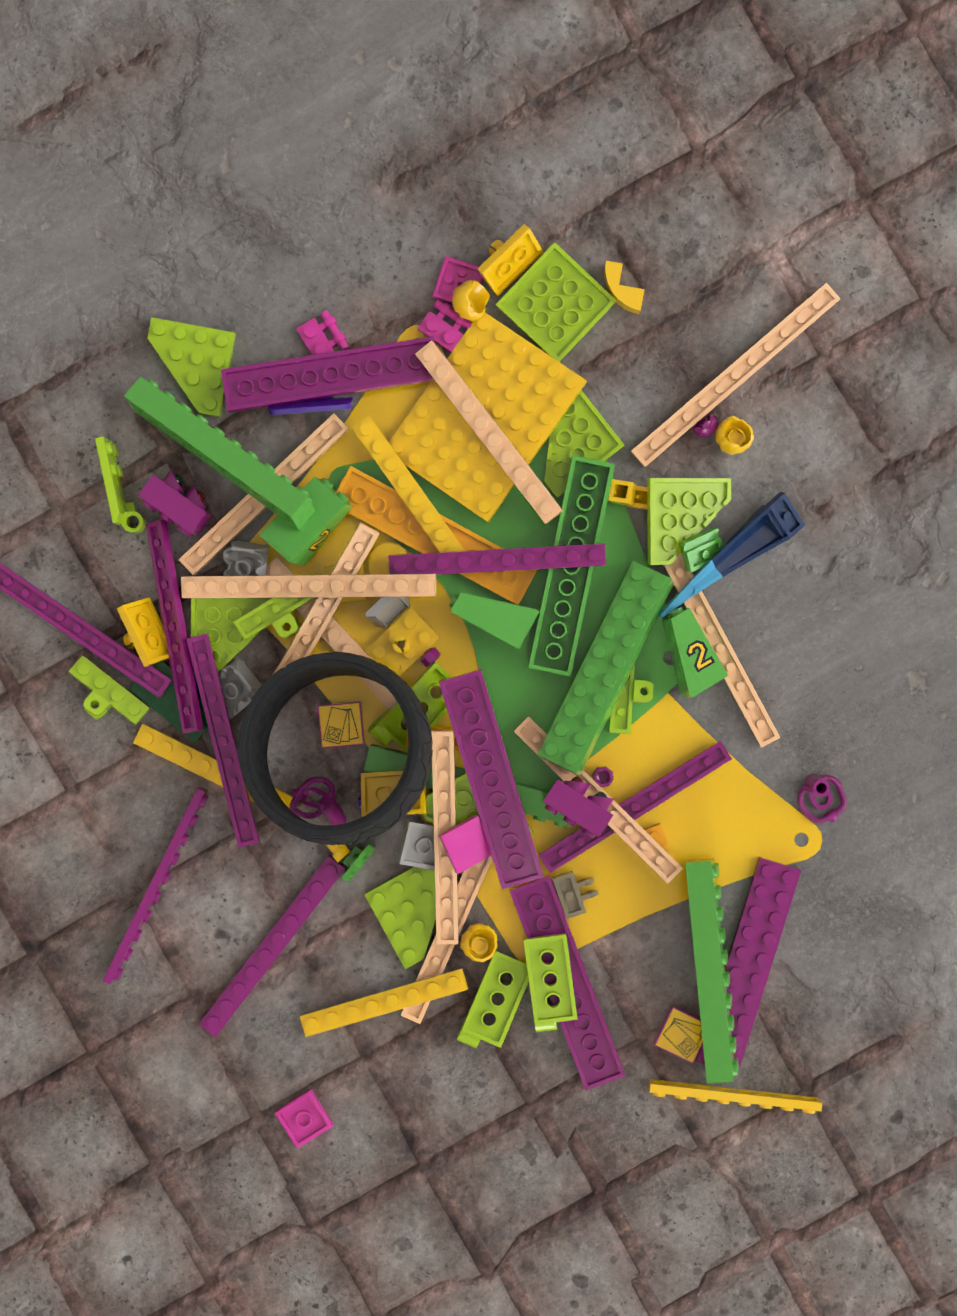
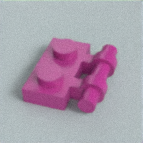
[417,299,472,353]
[296,310,349,355]

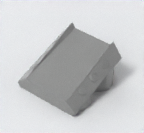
[223,540,269,576]
[364,596,410,629]
[219,659,263,719]

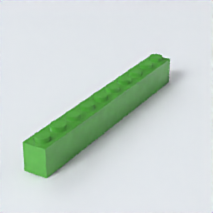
[364,744,570,828]

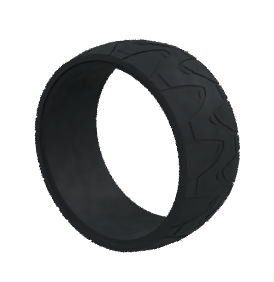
[239,652,433,845]

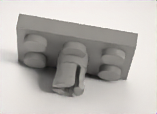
[397,820,435,870]

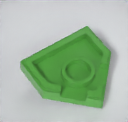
[342,842,376,882]

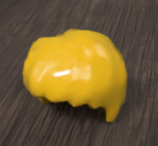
[452,279,490,321]
[715,416,754,455]
[460,923,497,962]

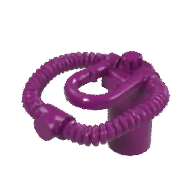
[797,774,847,824]
[289,776,347,825]

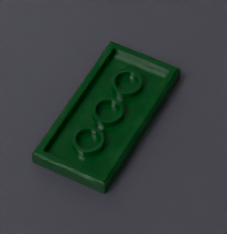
[130,661,208,744]

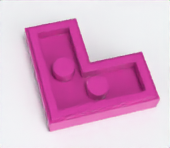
[432,256,483,304]

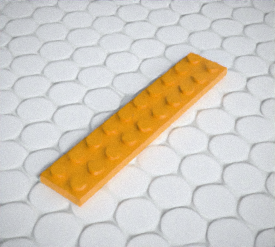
[336,466,538,605]

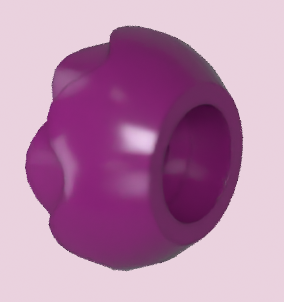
[693,414,718,437]

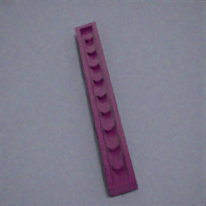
[146,520,204,734]
[388,544,606,575]
[0,563,172,698]
[186,634,260,848]
[539,741,732,873]
[103,787,209,984]
[198,855,346,1037]

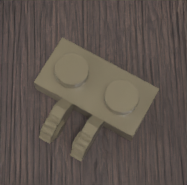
[552,871,598,919]

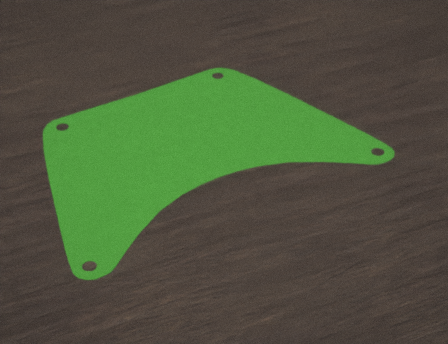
[328,439,678,791]

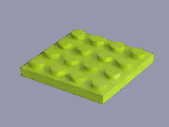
[496,242,617,362]

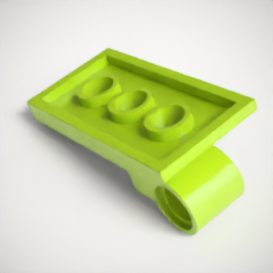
[95,436,147,534]
[368,661,451,753]
[523,933,578,1033]
[456,951,529,1048]

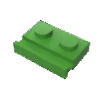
[680,527,723,573]

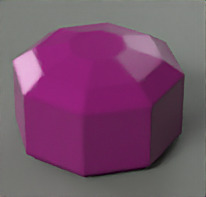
[420,647,441,667]
[592,766,614,787]

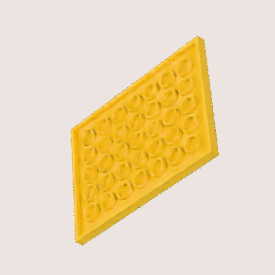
[389,312,587,523]

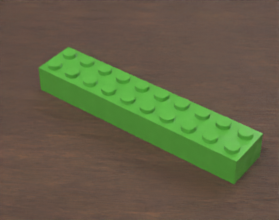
[124,376,315,531]
[528,455,615,677]
[538,561,674,776]
[685,859,739,1083]

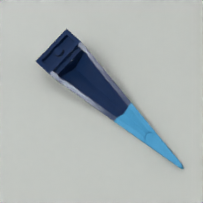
[658,492,805,617]

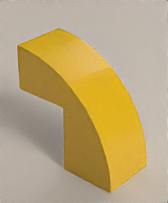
[604,261,645,315]
[608,479,647,511]

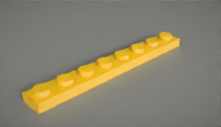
[352,415,465,553]
[133,724,293,809]
[300,968,468,1037]
[648,1079,822,1114]

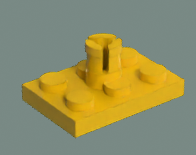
[478,224,544,296]
[117,597,169,667]
[365,607,440,676]
[361,771,427,817]

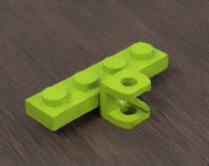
[234,597,315,640]
[69,655,150,726]
[609,665,654,734]

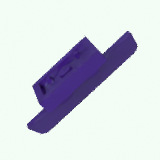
[268,397,353,415]

